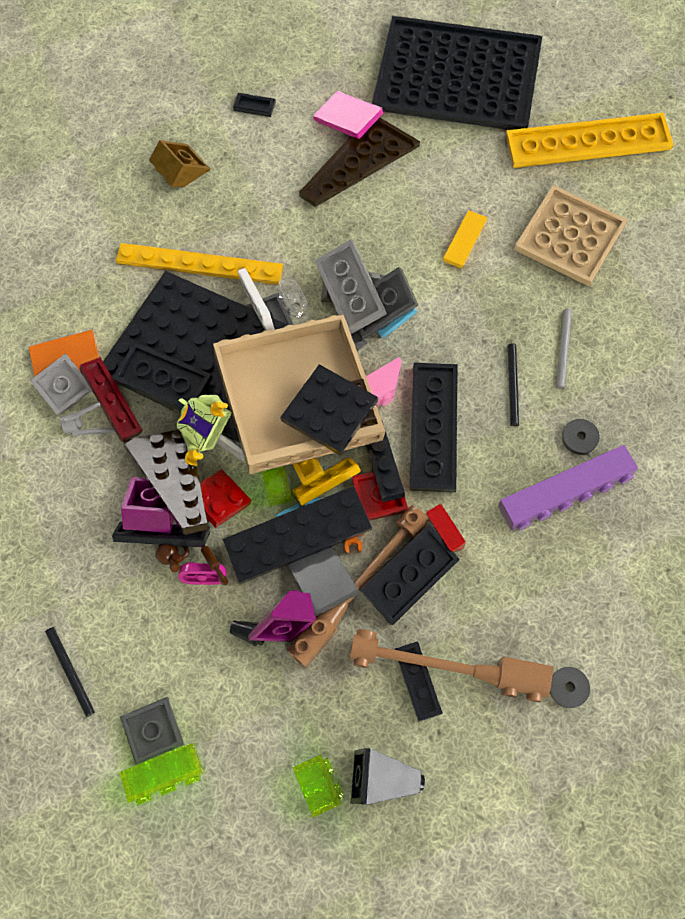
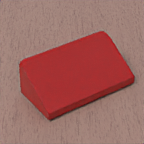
[426,504,466,552]

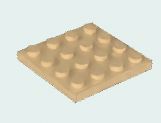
[514,185,628,287]

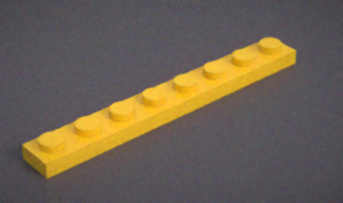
[116,243,283,285]

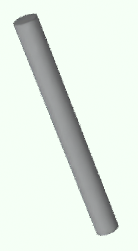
[556,309,572,389]

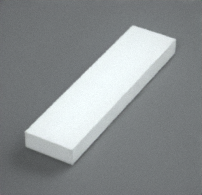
[238,268,275,330]

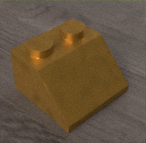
[149,140,211,187]

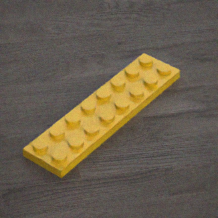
[506,112,674,168]

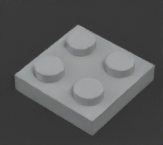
[30,353,92,416]

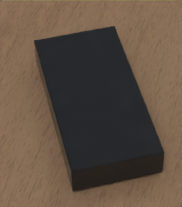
[233,93,276,117]

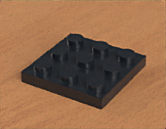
[280,364,378,455]

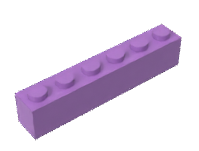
[498,445,638,531]

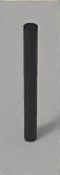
[508,343,519,426]
[45,627,95,718]

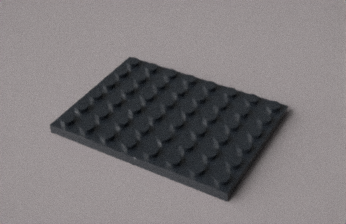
[372,15,543,130]
[103,271,288,443]

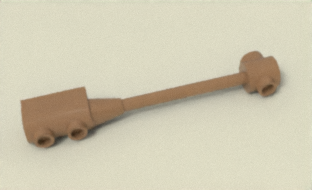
[286,505,429,668]
[349,629,553,702]

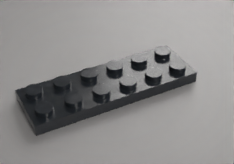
[409,363,458,492]
[223,486,372,584]

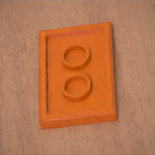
[29,330,99,376]

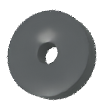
[562,419,600,455]
[550,667,590,708]

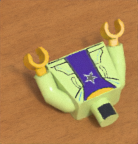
[174,395,232,466]

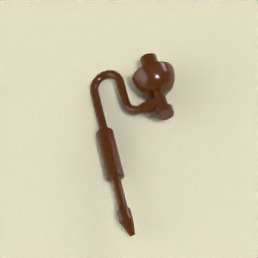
[155,544,228,586]

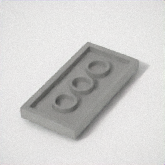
[315,239,387,334]

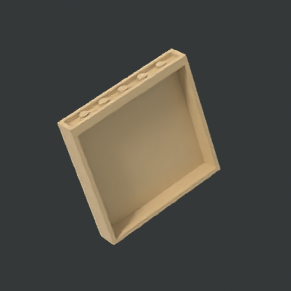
[213,314,385,474]

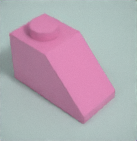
[366,357,402,407]

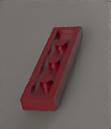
[79,357,143,442]

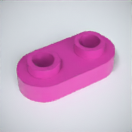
[178,562,227,585]

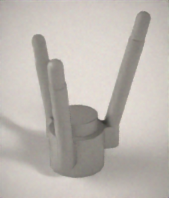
[60,402,115,437]

